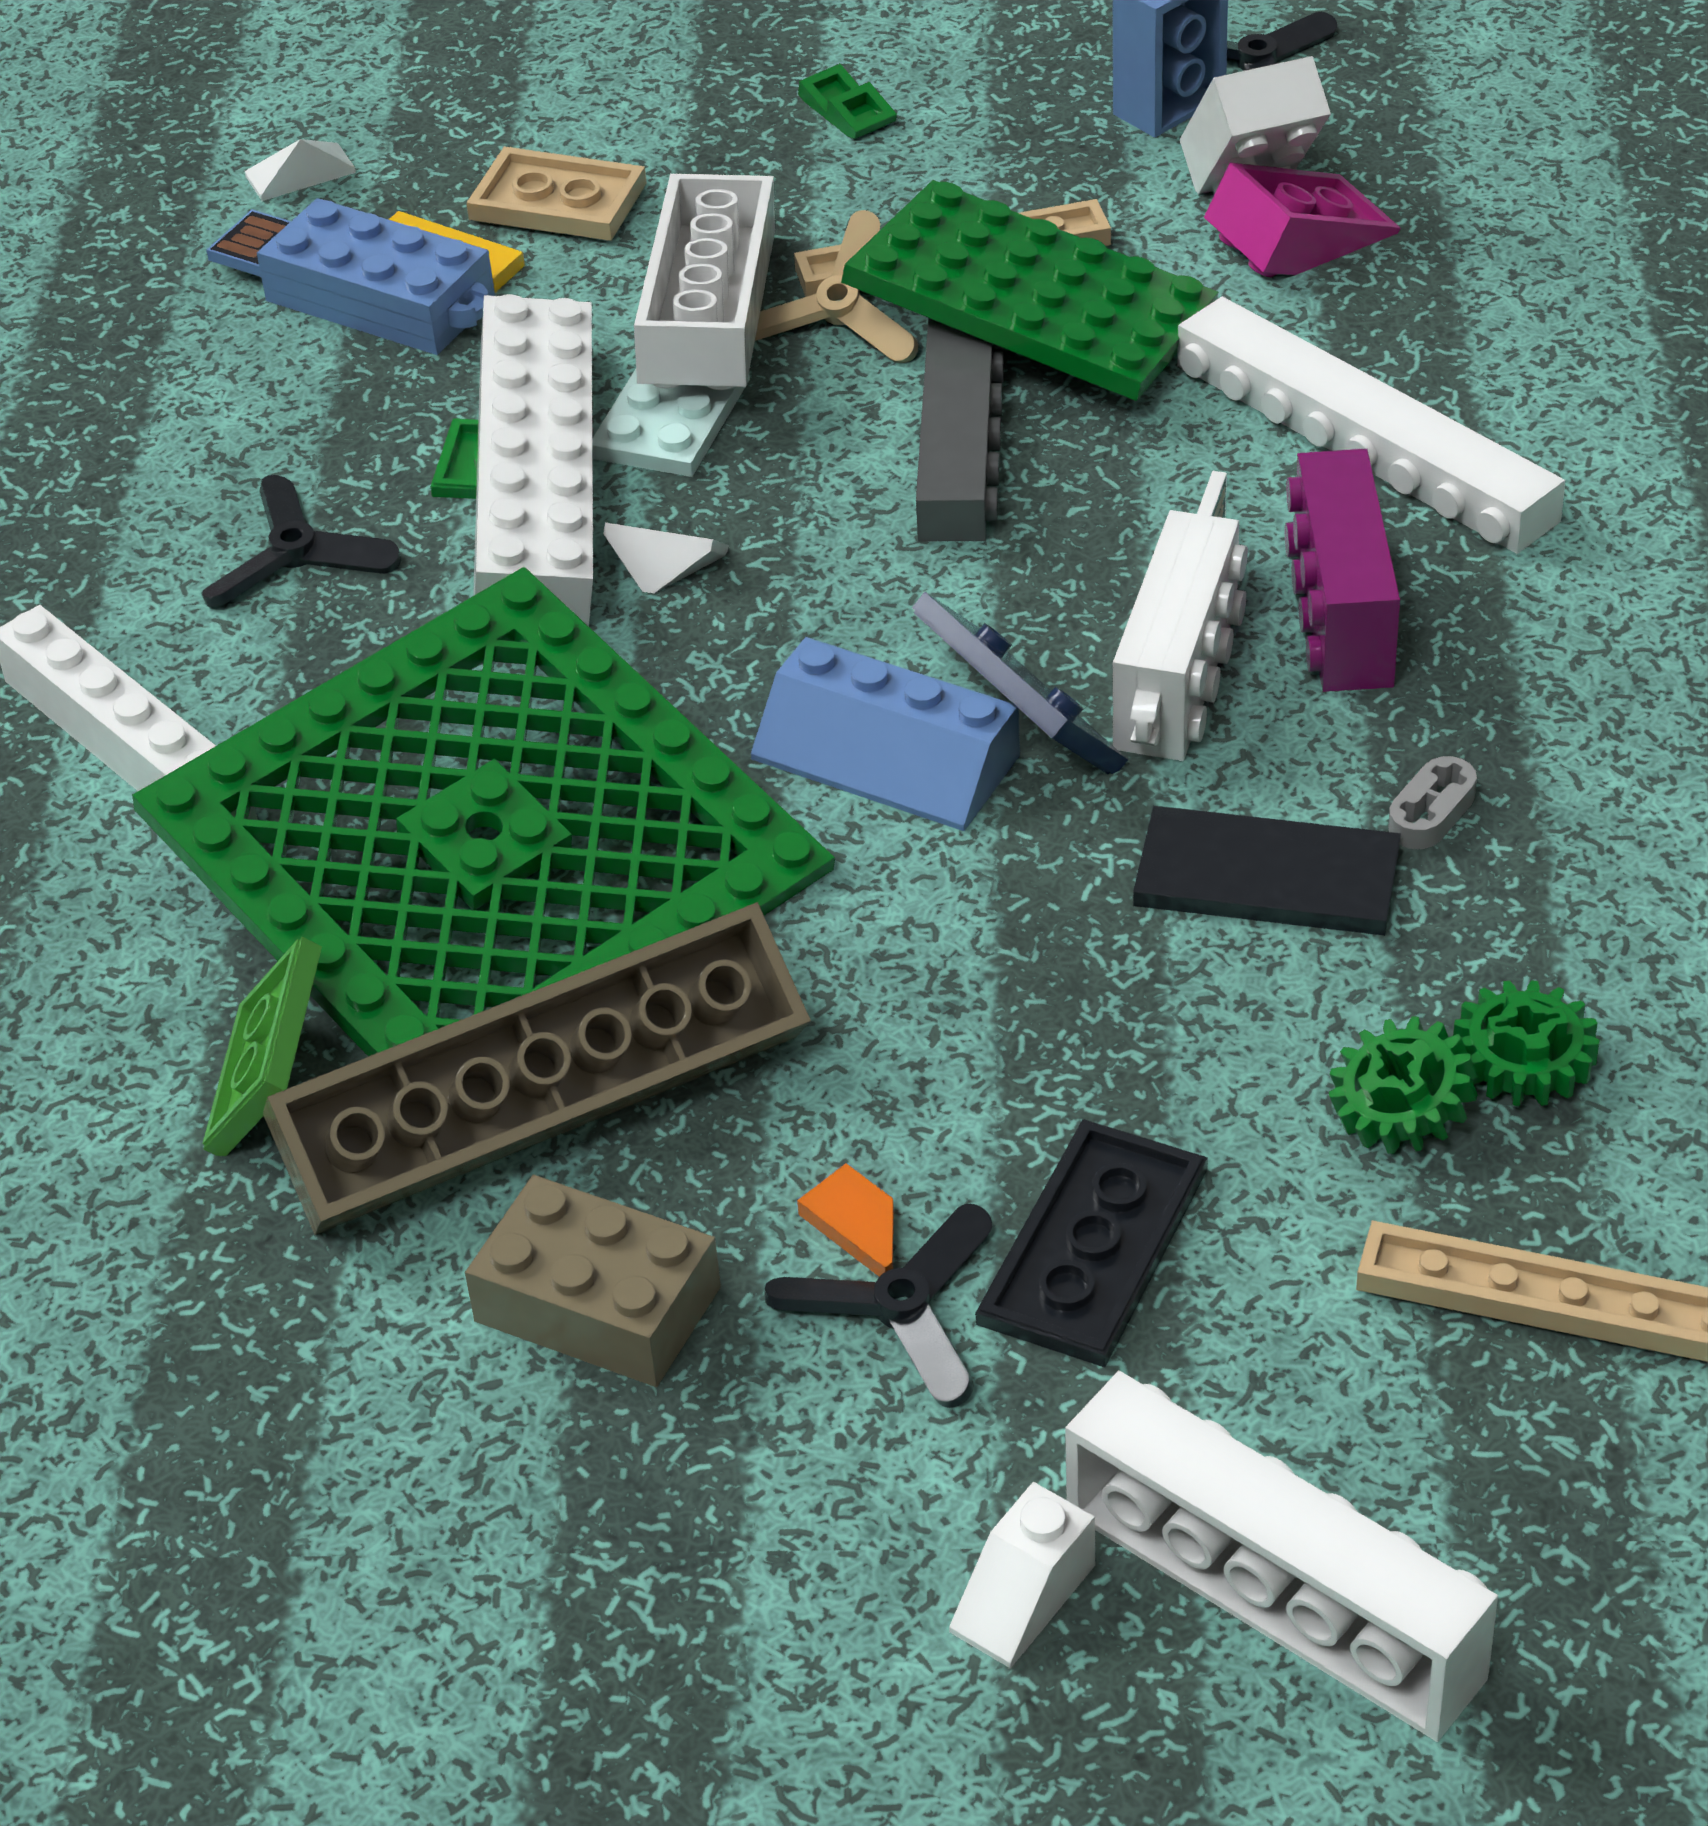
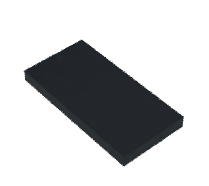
[1133,805,1401,936]
[975,1119,1208,1367]

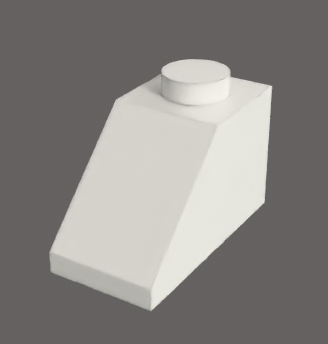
[949,1482,1095,1669]

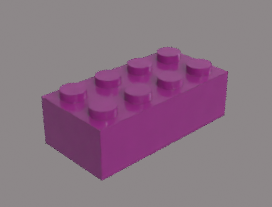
[1285,449,1400,692]

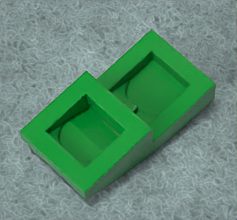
[798,63,897,139]

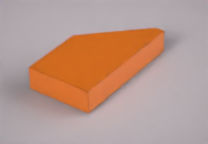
[797,1163,894,1277]

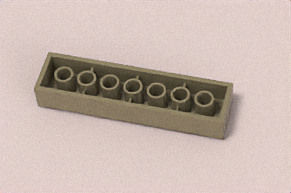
[263,902,811,1235]

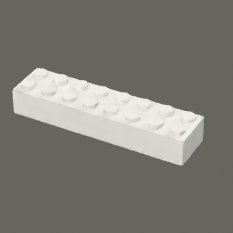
[473,294,593,626]

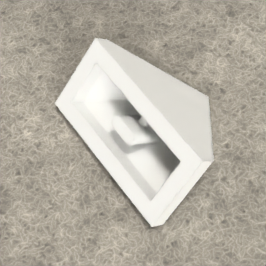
[245,139,356,201]
[603,523,729,593]

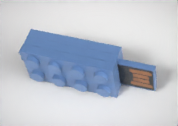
[206,198,495,355]

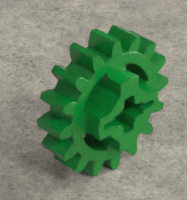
[1453,980,1600,1106]
[1329,1016,1478,1154]

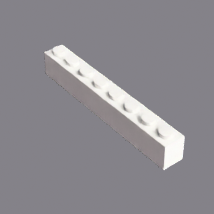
[1178,296,1565,554]

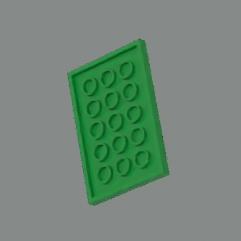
[841,180,1219,401]

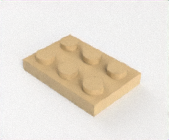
[467,146,647,241]

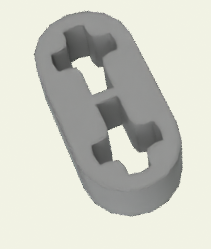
[1388,756,1477,849]

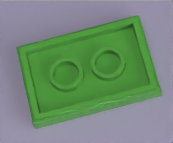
[202,937,322,1156]

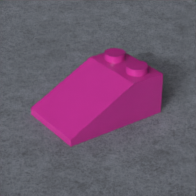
[1204,162,1401,278]

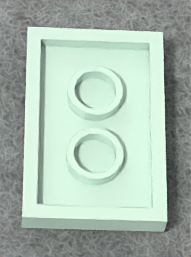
[592,369,750,477]

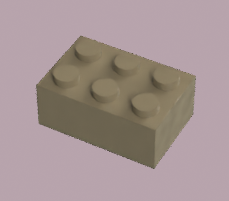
[465,1175,721,1387]

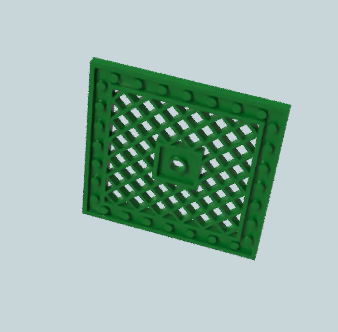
[132,567,835,1057]

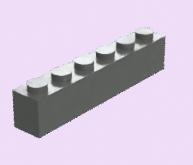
[916,318,1005,542]

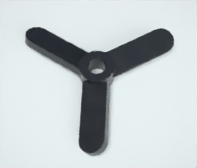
[1227,12,1337,71]
[202,475,401,607]
[765,1204,992,1408]

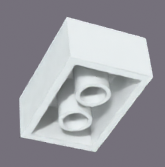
[1180,56,1331,194]

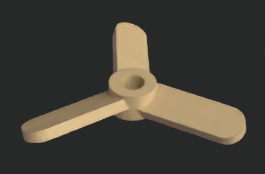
[755,210,918,363]

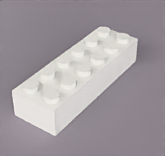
[634,174,775,390]
[1065,1370,1498,1742]

